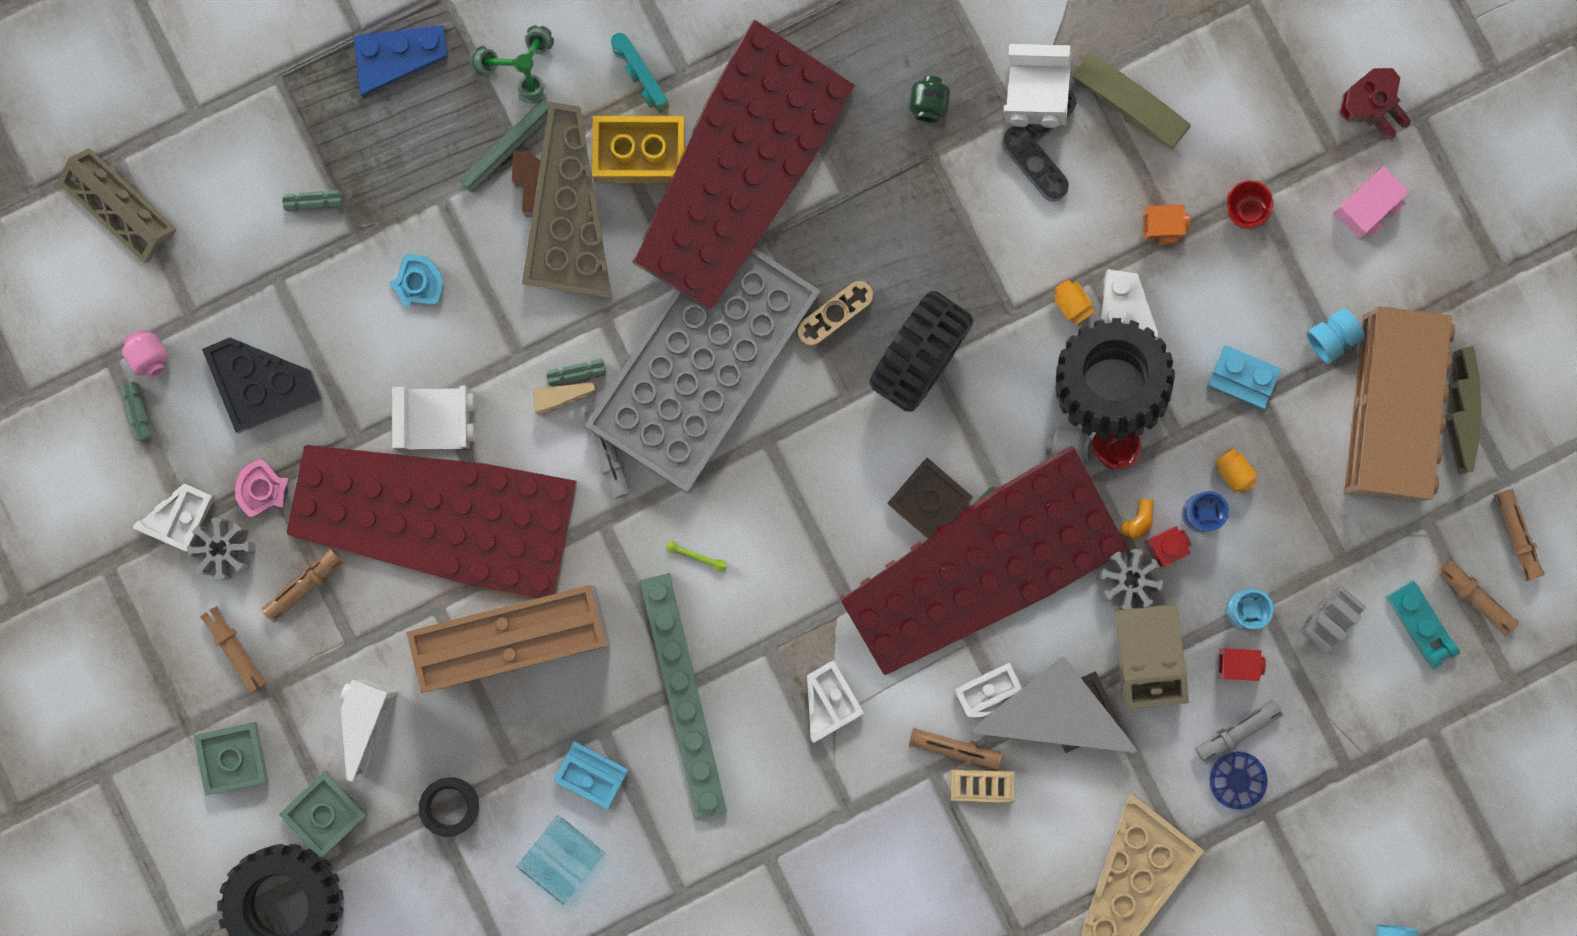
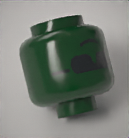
[909,76,950,123]

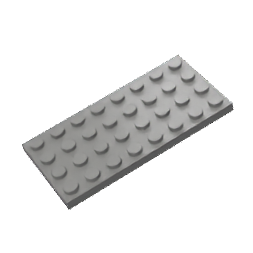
[585,248,820,493]

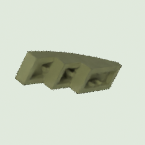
[1072,53,1191,150]
[1445,346,1481,475]

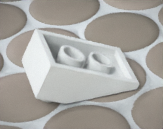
[339,679,397,782]

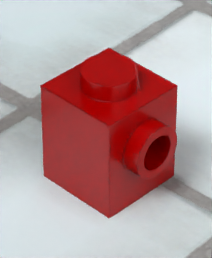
[1144,526,1191,568]
[1217,648,1266,681]

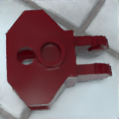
[1339,68,1411,140]

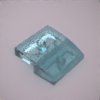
[516,815,605,905]

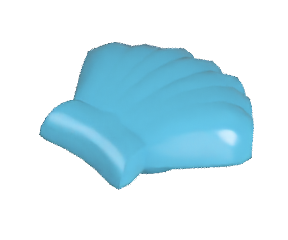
[389,254,444,307]

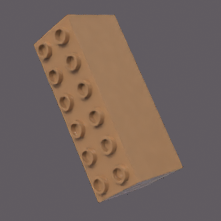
[1344,306,1455,503]
[406,585,611,693]

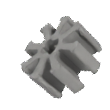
[187,518,256,580]
[1097,549,1163,610]
[1300,587,1366,652]

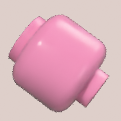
[121,330,169,377]

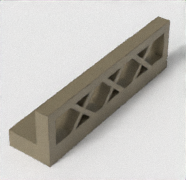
[57,148,176,263]

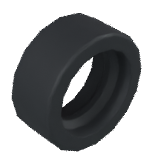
[418,777,480,837]

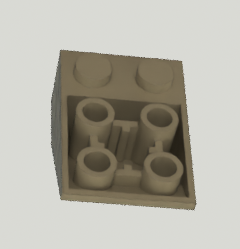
[1114,604,1189,710]

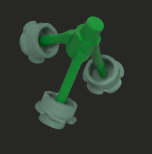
[470,25,554,104]

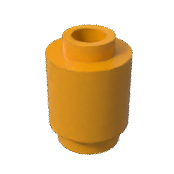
[1052,279,1095,326]
[1214,447,1258,494]

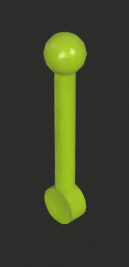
[666,541,727,572]

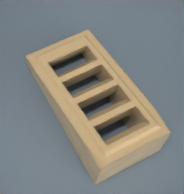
[533,383,597,416]
[950,769,1014,803]

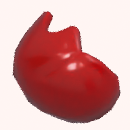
[1227,180,1273,230]
[1092,433,1142,470]

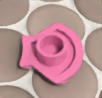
[235,459,288,517]

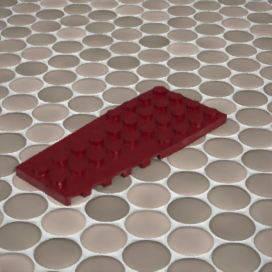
[632,20,855,309]
[287,445,577,598]
[840,446,1129,675]

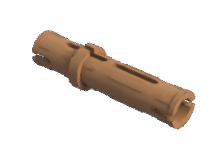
[1494,488,1545,581]
[261,548,344,623]
[1437,560,1519,636]
[200,606,267,694]
[909,727,1003,771]

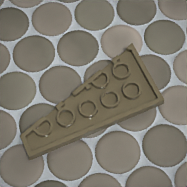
[522,101,612,298]

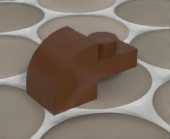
[512,151,540,217]

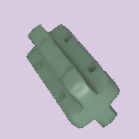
[282,190,343,212]
[546,359,606,387]
[121,382,152,441]

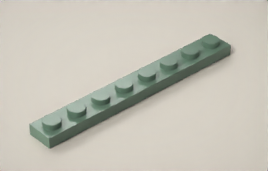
[640,573,727,819]

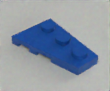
[354,25,448,97]

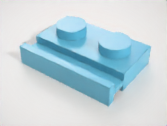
[1207,345,1281,410]
[553,741,629,810]

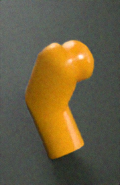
[1121,499,1154,539]

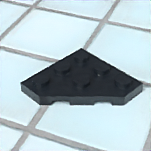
[202,337,323,434]

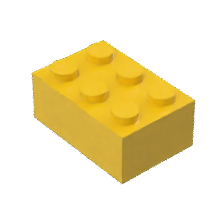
[592,116,686,183]

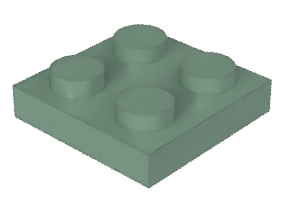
[194,722,268,796]
[279,771,368,859]

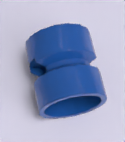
[1182,491,1229,533]

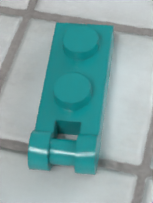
[611,33,669,113]
[1386,581,1460,669]

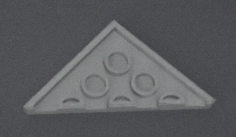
[970,656,1138,753]

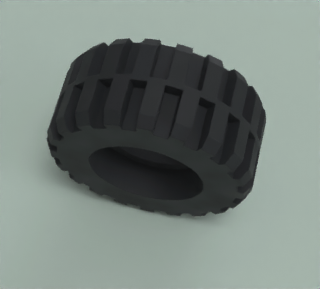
[869,291,974,412]
[1055,318,1175,441]
[217,844,344,936]

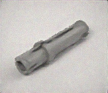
[584,408,631,500]
[1195,699,1283,764]

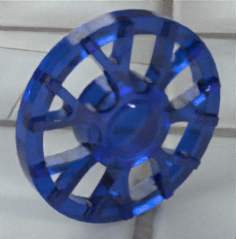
[1209,751,1268,810]

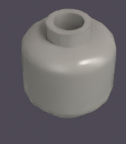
[1046,427,1092,465]

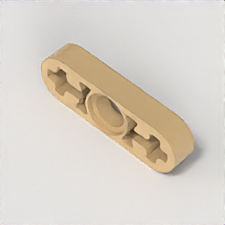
[798,281,873,347]

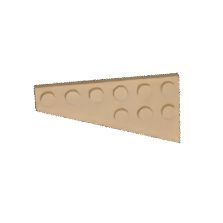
[1080,792,1204,936]

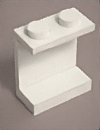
[1004,44,1072,128]
[392,386,475,450]

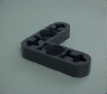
[1002,90,1077,202]

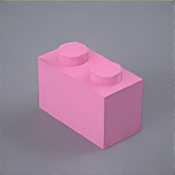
[1333,166,1409,239]

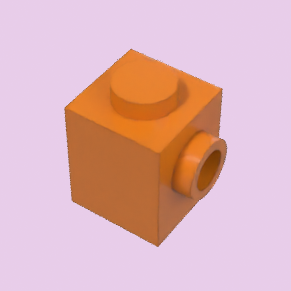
[1143,205,1190,245]

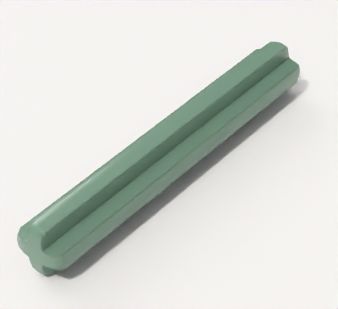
[459,99,549,192]

